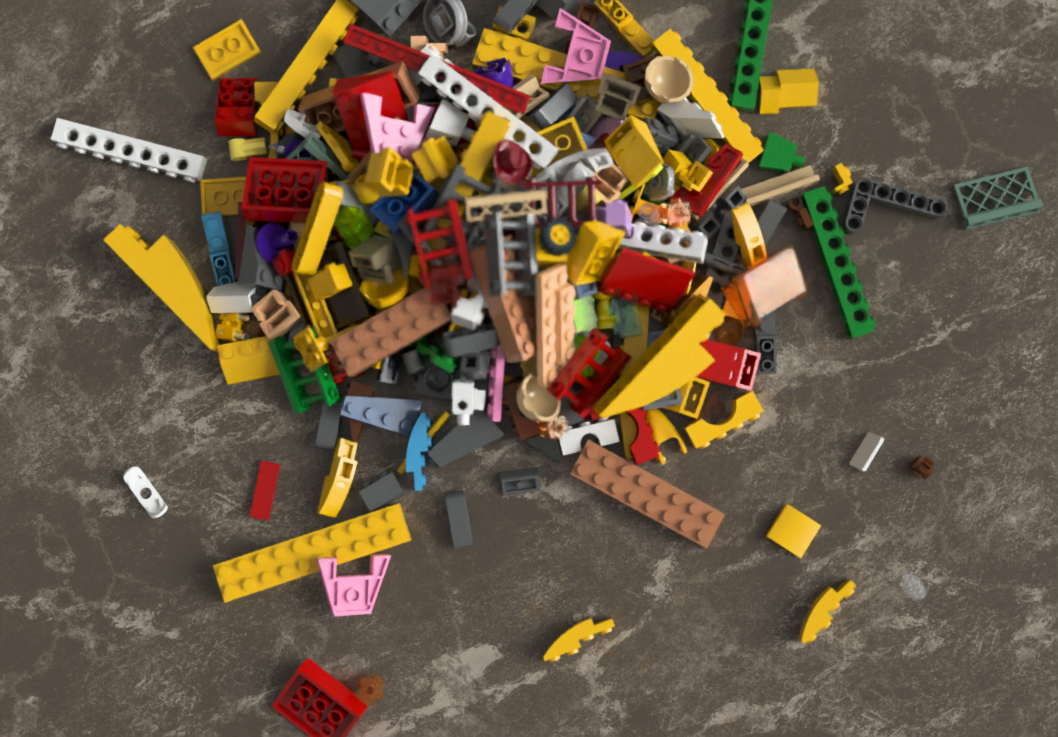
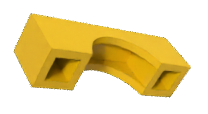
[683,390,764,449]

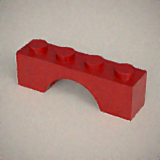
[623,406,660,465]

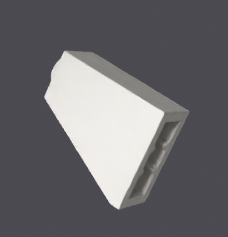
[206,282,268,313]

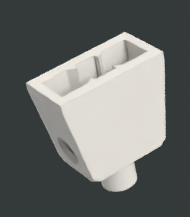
[426,99,474,146]
[452,379,474,425]

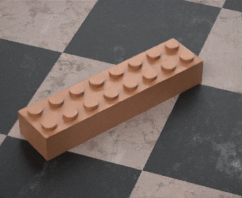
[570,440,725,548]

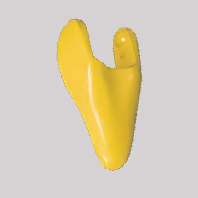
[645,408,687,465]

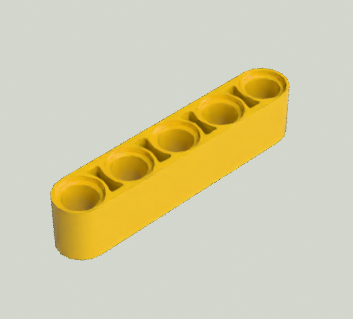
[292,183,343,276]

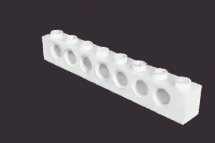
[419,54,559,169]
[51,118,207,183]
[559,210,708,264]

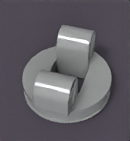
[423,0,477,47]

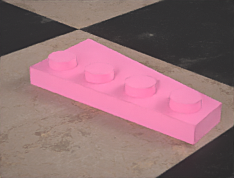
[485,344,505,421]

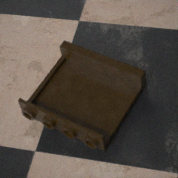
[283,241,376,330]

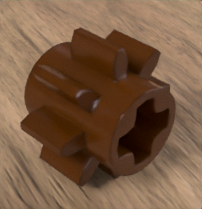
[910,455,935,479]

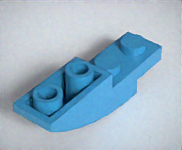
[201,211,237,286]
[406,412,432,491]

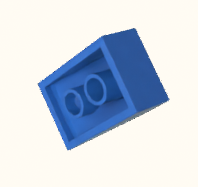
[369,171,440,234]

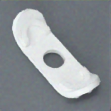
[123,467,168,518]

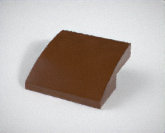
[623,53,660,106]

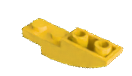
[594,0,655,58]
[731,202,767,278]
[317,438,358,518]
[798,579,856,644]
[543,617,615,662]

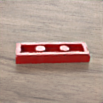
[250,460,281,521]

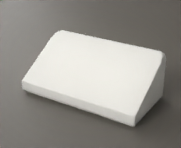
[849,432,884,472]

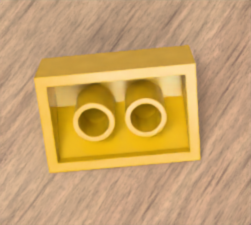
[564,221,625,286]
[217,336,280,385]

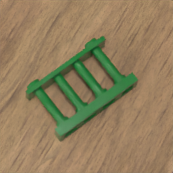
[268,327,341,415]

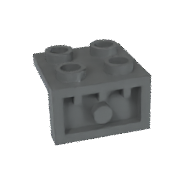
[333,44,383,78]

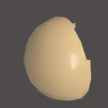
[644,56,694,104]
[516,372,561,422]

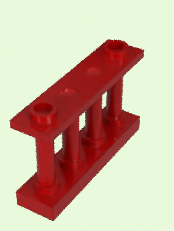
[405,197,474,289]
[547,328,631,418]

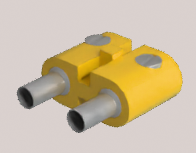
[215,313,254,342]

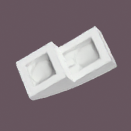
[284,109,320,139]

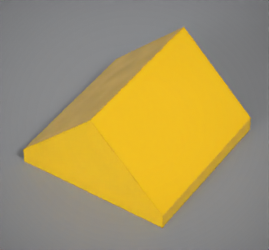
[776,69,819,108]

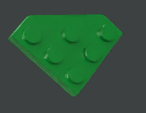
[410,337,460,373]

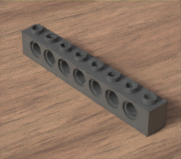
[704,211,741,341]

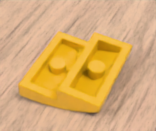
[766,504,821,558]

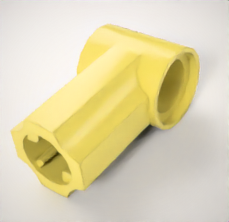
[228,137,268,161]
[576,186,602,215]

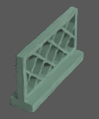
[285,132,350,213]
[953,167,1043,230]

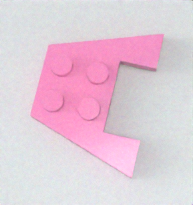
[541,8,611,84]
[360,93,435,163]
[316,554,391,616]

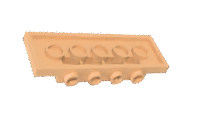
[536,263,576,388]

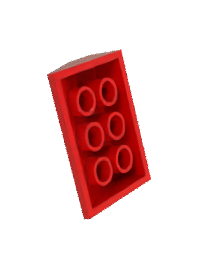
[332,71,410,151]
[241,157,327,223]
[597,248,695,313]
[271,658,369,737]

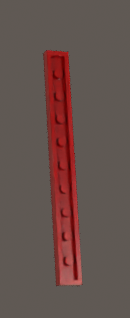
[343,24,531,115]

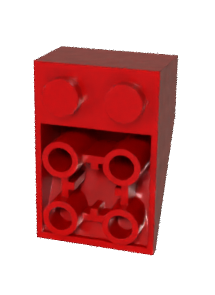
[214,78,258,137]
[695,339,761,391]

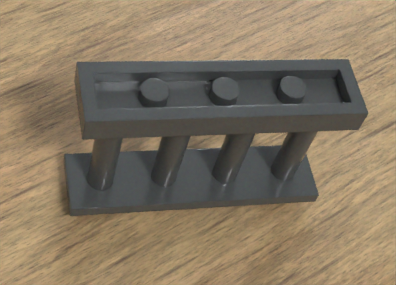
[421,163,501,252]
[484,213,538,297]

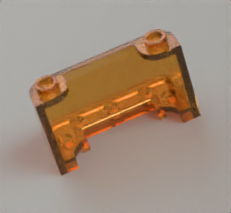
[721,245,809,328]

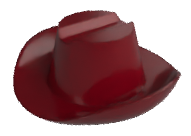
[493,140,532,184]

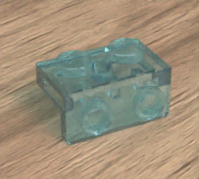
[608,298,642,339]

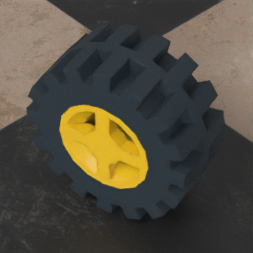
[538,218,577,257]

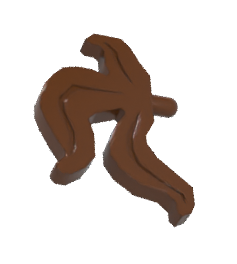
[691,390,726,424]

